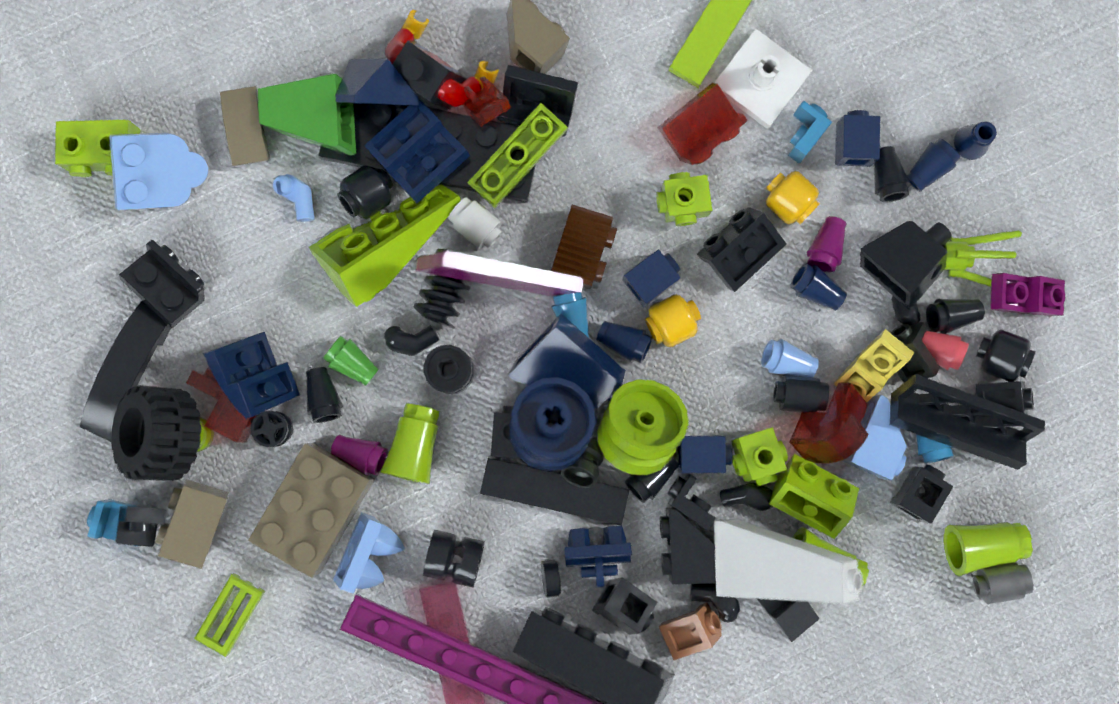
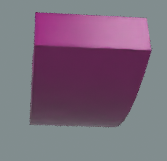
[990,273,1065,316]

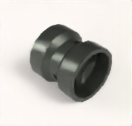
[561,438,604,488]

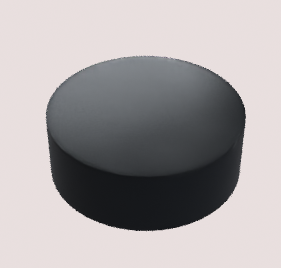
[541,560,561,598]

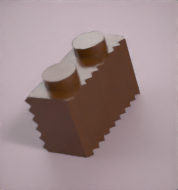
[551,204,618,289]

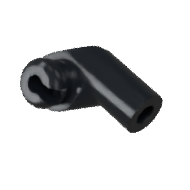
[384,325,440,356]
[720,482,773,511]
[690,583,740,623]

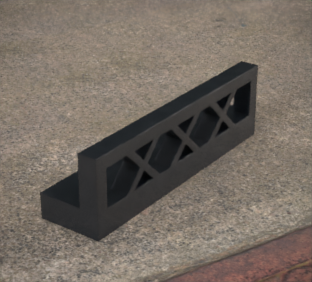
[890,374,1045,470]

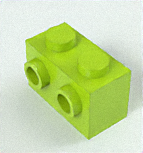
[55,120,140,177]
[769,453,859,539]

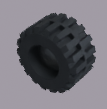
[111,385,201,481]

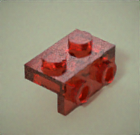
[657,83,748,165]

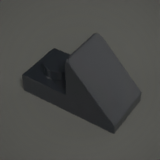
[756,598,819,642]

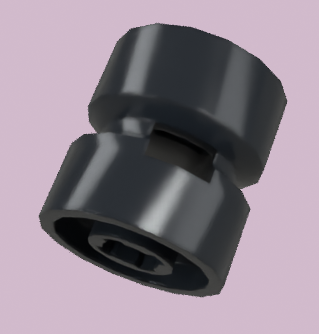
[423,345,475,394]
[423,530,485,588]

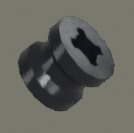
[251,411,293,447]

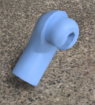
[273,174,315,222]

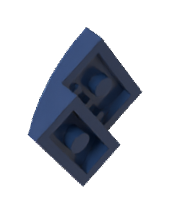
[364,99,470,204]
[204,332,300,419]

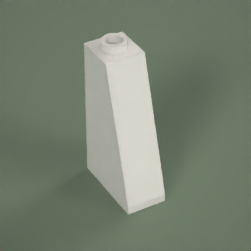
[714,519,863,603]

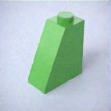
[258,74,356,155]

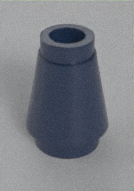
[954,122,997,160]
[907,138,960,192]
[790,263,847,311]
[596,321,653,363]

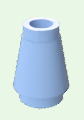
[761,339,819,377]

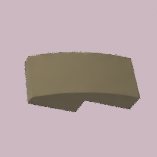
[220,86,270,166]

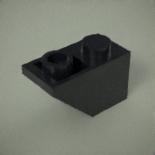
[660,507,716,585]

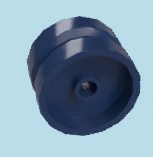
[509,377,596,471]

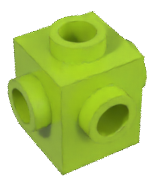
[656,172,713,226]
[731,427,788,486]

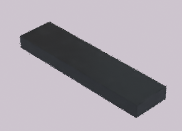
[480,458,629,526]

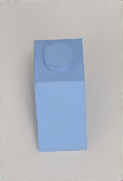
[843,395,907,480]

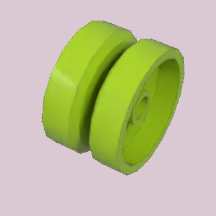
[597,379,689,475]

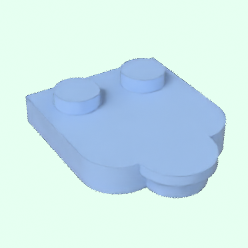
[109,133,208,210]

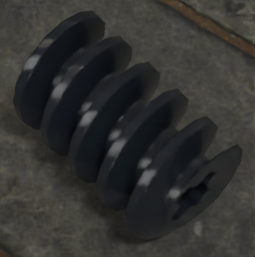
[413,249,471,329]

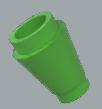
[323,335,379,386]

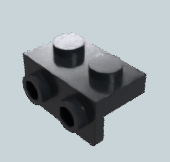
[497,65,578,137]

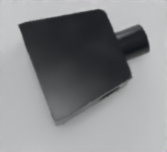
[860,221,952,310]

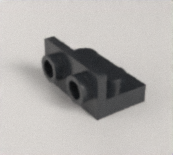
[697,207,787,292]
[119,239,205,328]

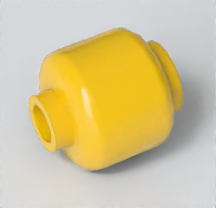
[766,171,820,224]
[645,294,701,347]

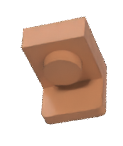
[659,602,722,660]

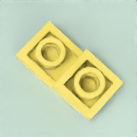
[834,329,914,407]

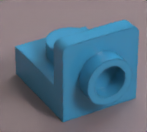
[788,101,832,164]
[87,499,138,547]

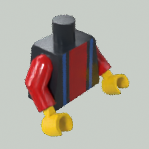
[385,10,499,110]

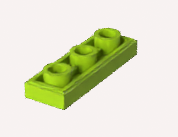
[467,103,568,209]

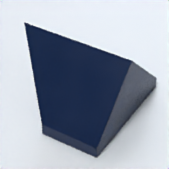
[336,58,419,105]

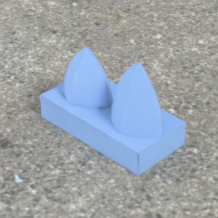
[333,512,405,594]

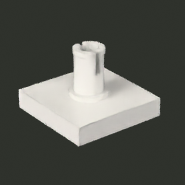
[712,29,813,129]

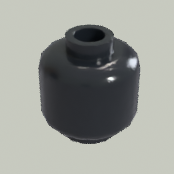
[337,165,393,219]
[976,330,1036,382]

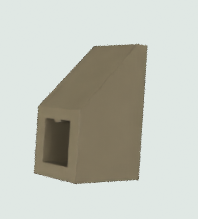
[507,0,570,74]

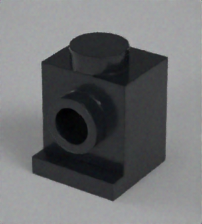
[890,464,954,524]
[591,577,657,635]

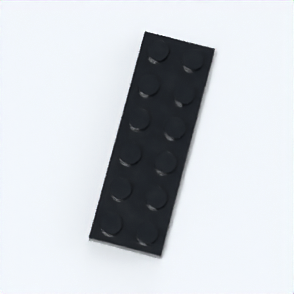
[318,103,536,203]

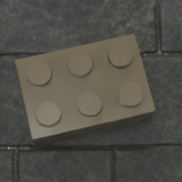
[248,443,375,578]

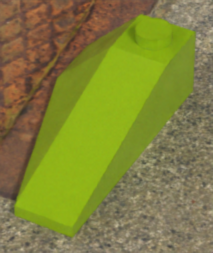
[309,184,461,307]

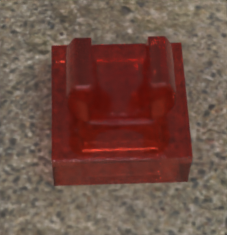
[463,76,511,126]

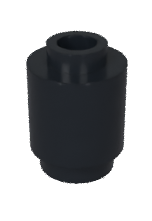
[773,374,829,414]

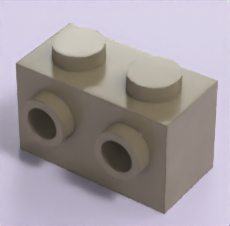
[155,479,229,569]

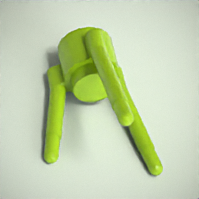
[943,230,1022,287]

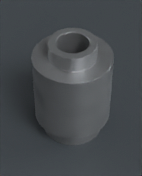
[973,562,1034,605]

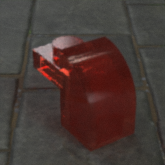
[186,368,258,443]
[789,383,869,464]

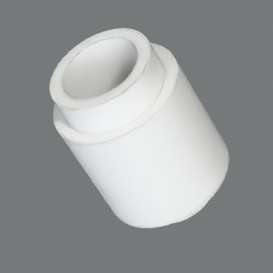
[448,197,503,249]

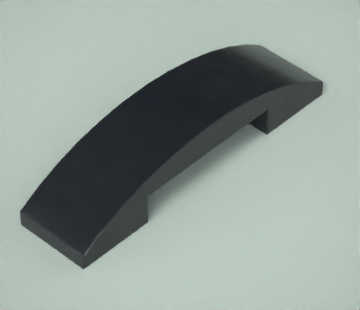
[80,301,171,442]

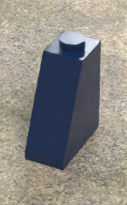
[508,314,626,409]

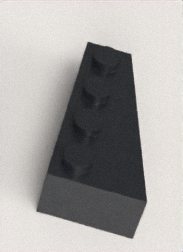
[512,607,675,704]

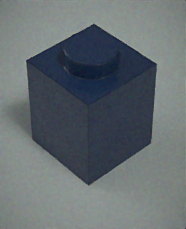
[835,110,880,167]
[622,249,681,308]
[678,436,732,473]

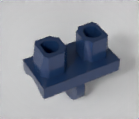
[564,526,632,588]

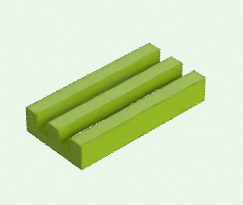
[194,573,265,657]

